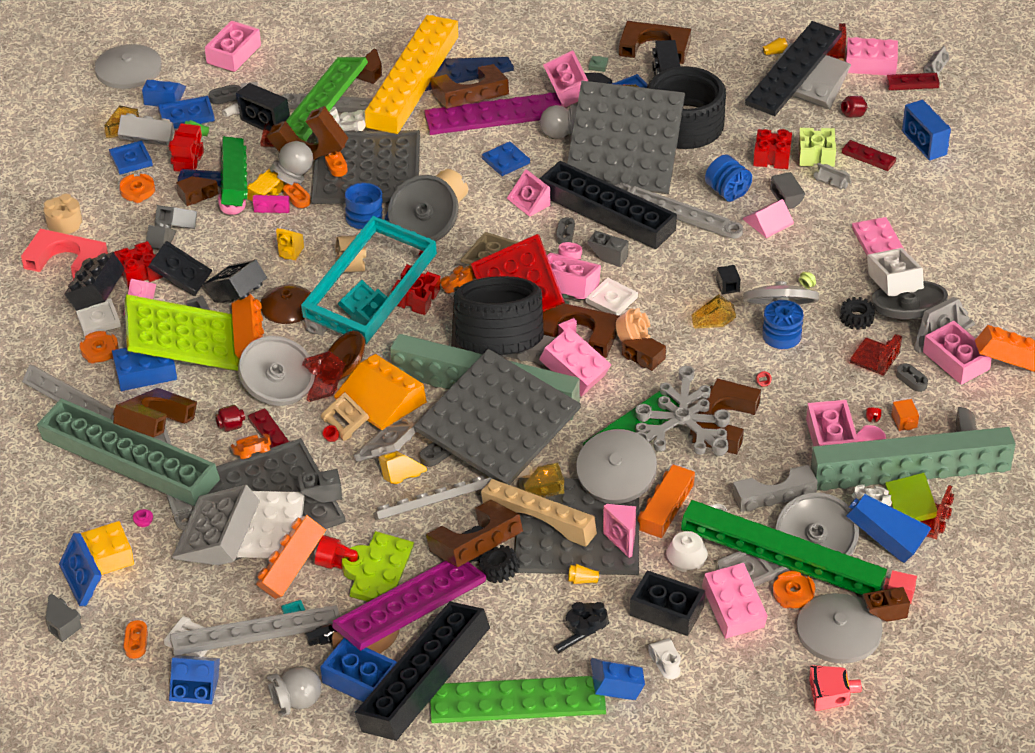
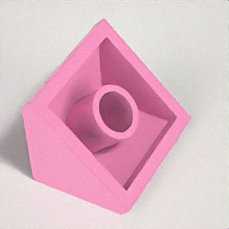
[507,169,550,216]
[743,199,794,238]
[603,504,636,558]

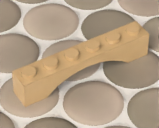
[481,479,597,547]

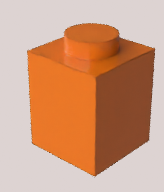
[891,399,919,431]

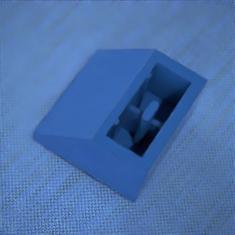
[169,655,220,704]

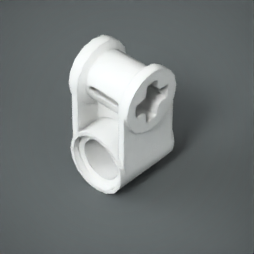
[648,638,681,679]

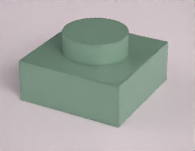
[589,56,608,72]

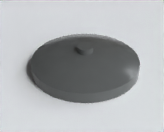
[388,175,459,241]
[872,281,948,319]

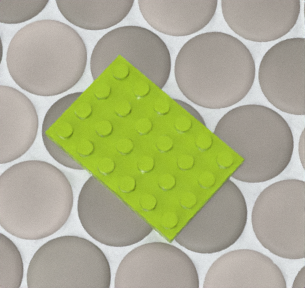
[124,294,240,371]

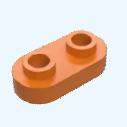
[325,151,348,177]
[283,182,311,208]
[124,620,148,659]

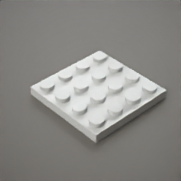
[237,491,305,558]

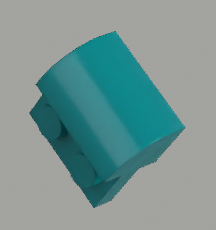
[338,280,388,326]

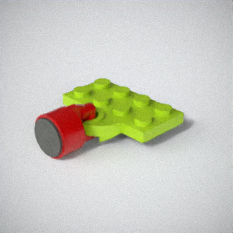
[313,531,414,602]

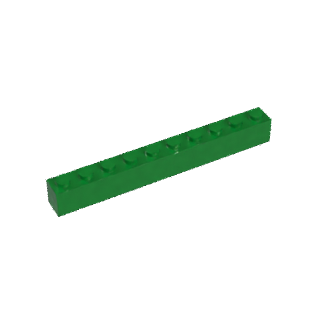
[681,500,887,595]

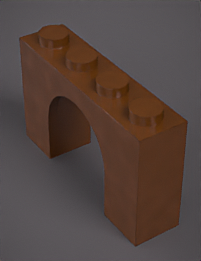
[619,21,691,64]
[431,64,509,109]
[267,106,348,161]
[543,303,620,358]
[690,378,761,455]
[113,388,197,438]
[426,500,523,567]

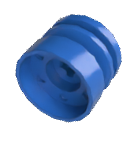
[705,154,752,202]
[345,183,383,229]
[762,300,804,349]

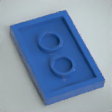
[158,96,215,128]
[59,533,102,606]

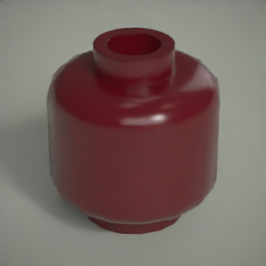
[841,96,868,118]
[215,405,245,432]

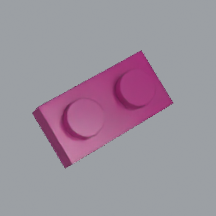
[253,195,290,213]

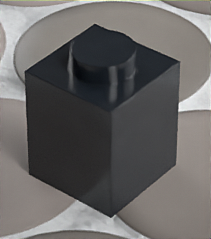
[716,265,741,295]

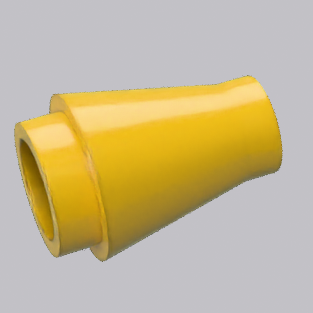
[762,37,788,56]
[568,564,599,584]

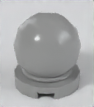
[540,104,577,139]
[270,141,313,185]
[267,666,322,717]

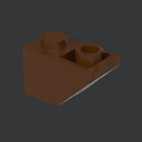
[356,48,382,84]
[176,176,219,206]
[622,338,666,371]
[863,587,910,622]

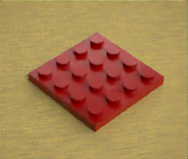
[471,234,565,312]

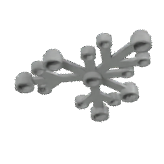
[635,366,730,456]

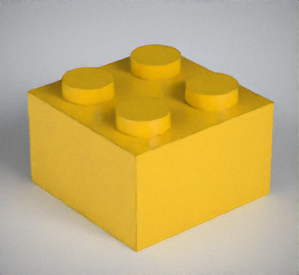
[81,521,134,575]

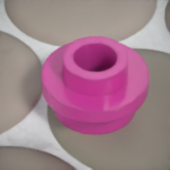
[133,509,153,527]

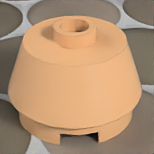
[616,308,650,342]

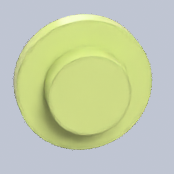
[798,272,816,289]

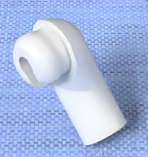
[222,103,239,117]

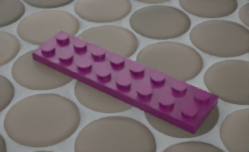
[424,92,562,135]
[332,561,486,651]

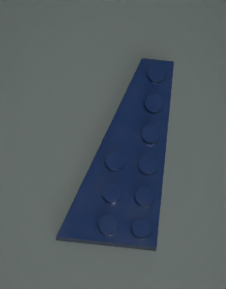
[425,57,514,91]

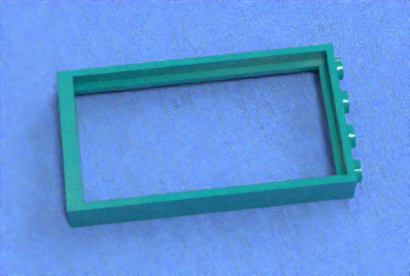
[301,216,437,345]

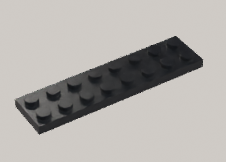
[745,21,842,116]

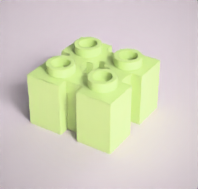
[798,128,836,167]

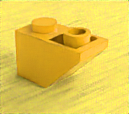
[276,228,304,261]
[379,451,427,484]

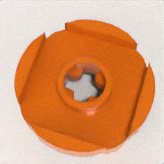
[120,173,155,203]
[440,265,475,293]
[80,331,119,363]
[231,434,271,459]
[773,571,815,608]

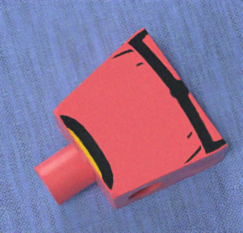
[809,665,862,711]

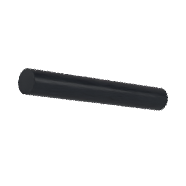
[554,621,609,654]

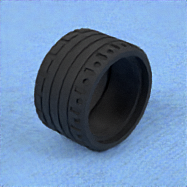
[647,66,726,149]
[454,276,544,355]

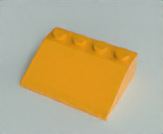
[334,354,427,430]

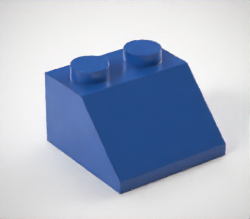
[142,80,186,107]
[590,658,645,700]

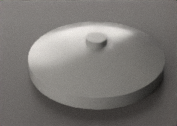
[95,44,162,89]
[743,281,819,304]
[238,336,315,406]
[576,429,657,504]
[776,493,859,556]
[797,593,882,664]

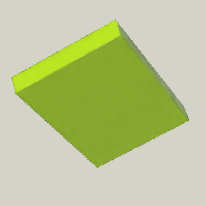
[885,473,939,521]

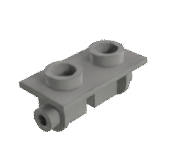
[923,46,949,75]
[813,163,851,190]

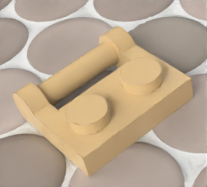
[321,392,370,441]

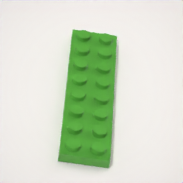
[286,57,368,141]
[431,676,606,723]

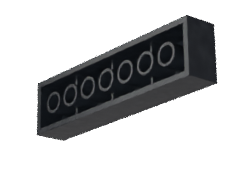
[539,161,677,249]
[354,601,490,741]

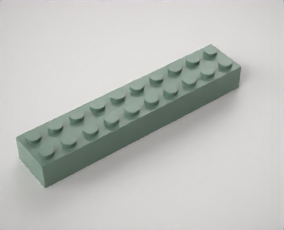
[390,334,580,420]
[37,398,220,506]
[811,427,1016,491]

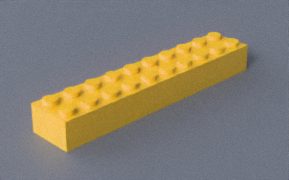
[365,15,458,134]

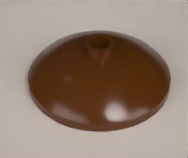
[260,284,311,324]
[321,331,365,382]

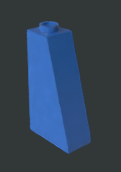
[846,494,931,563]

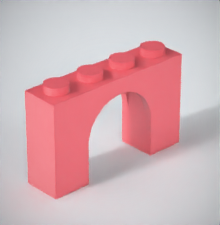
[21,229,108,279]

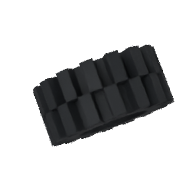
[840,297,875,330]
[480,545,520,583]

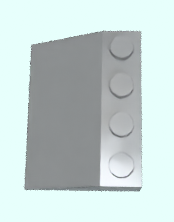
[771,43,851,109]
[172,485,260,565]

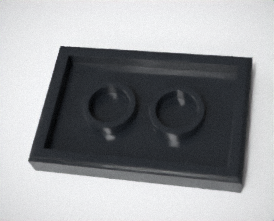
[148,241,213,296]

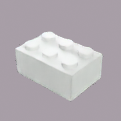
[867,248,924,296]

